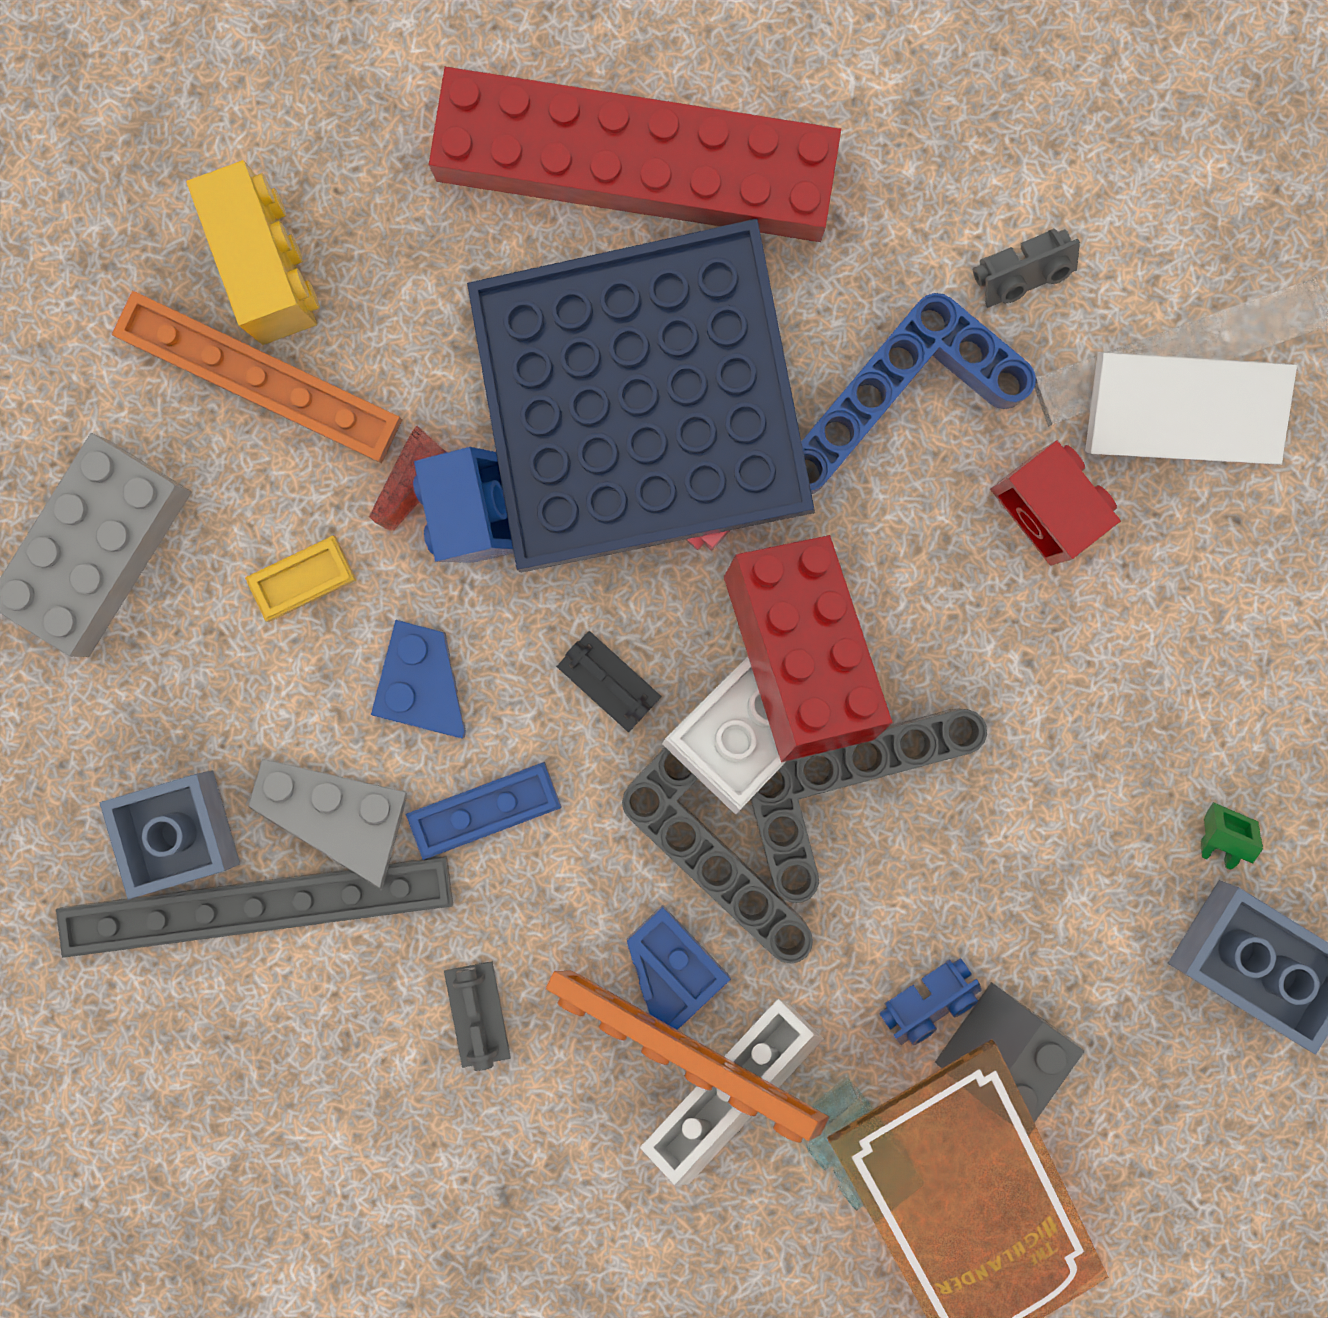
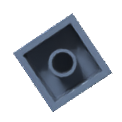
[99,770,240,900]

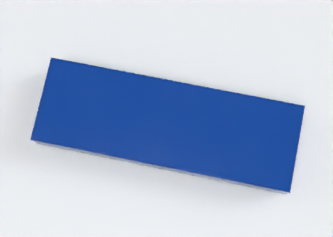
[406,762,562,860]

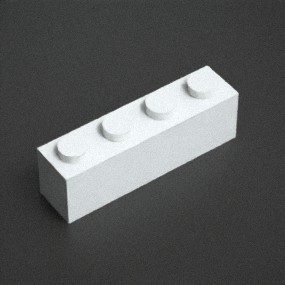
[640,999,824,1185]

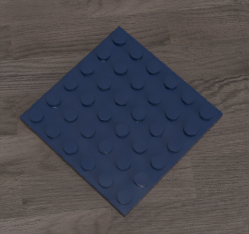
[467,219,815,573]

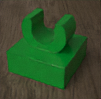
[1200,802,1263,870]

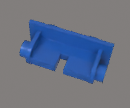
[879,958,982,1045]

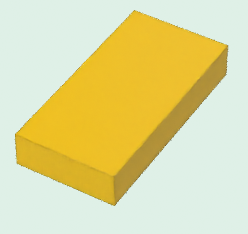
[245,535,356,622]

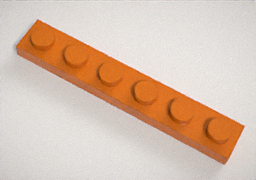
[111,290,403,464]
[546,970,829,1143]

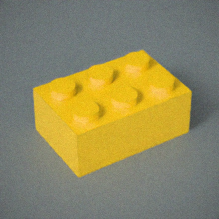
[186,160,320,345]

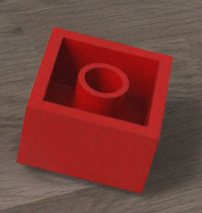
[990,440,1121,566]

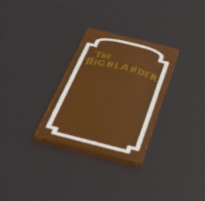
[826,1039,1109,1318]

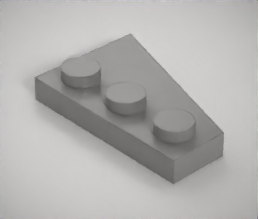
[248,759,407,890]

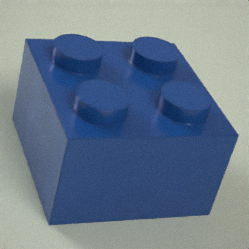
[413,447,514,563]

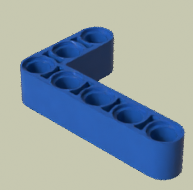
[801,293,1036,494]

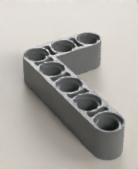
[750,708,987,903]
[622,747,813,964]

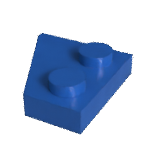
[371,620,466,739]
[627,905,731,1030]

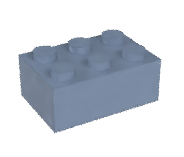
[1167,880,1328,1055]

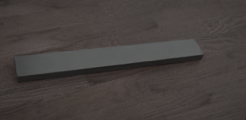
[56,856,453,958]

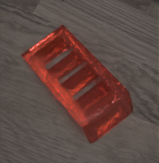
[369,426,448,531]

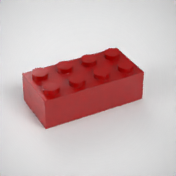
[724,535,893,763]

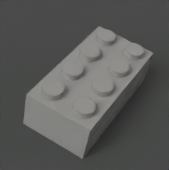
[0,433,192,657]

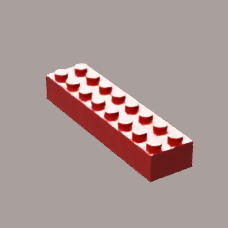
[429,66,842,242]

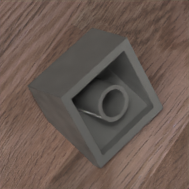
[935,982,1085,1134]

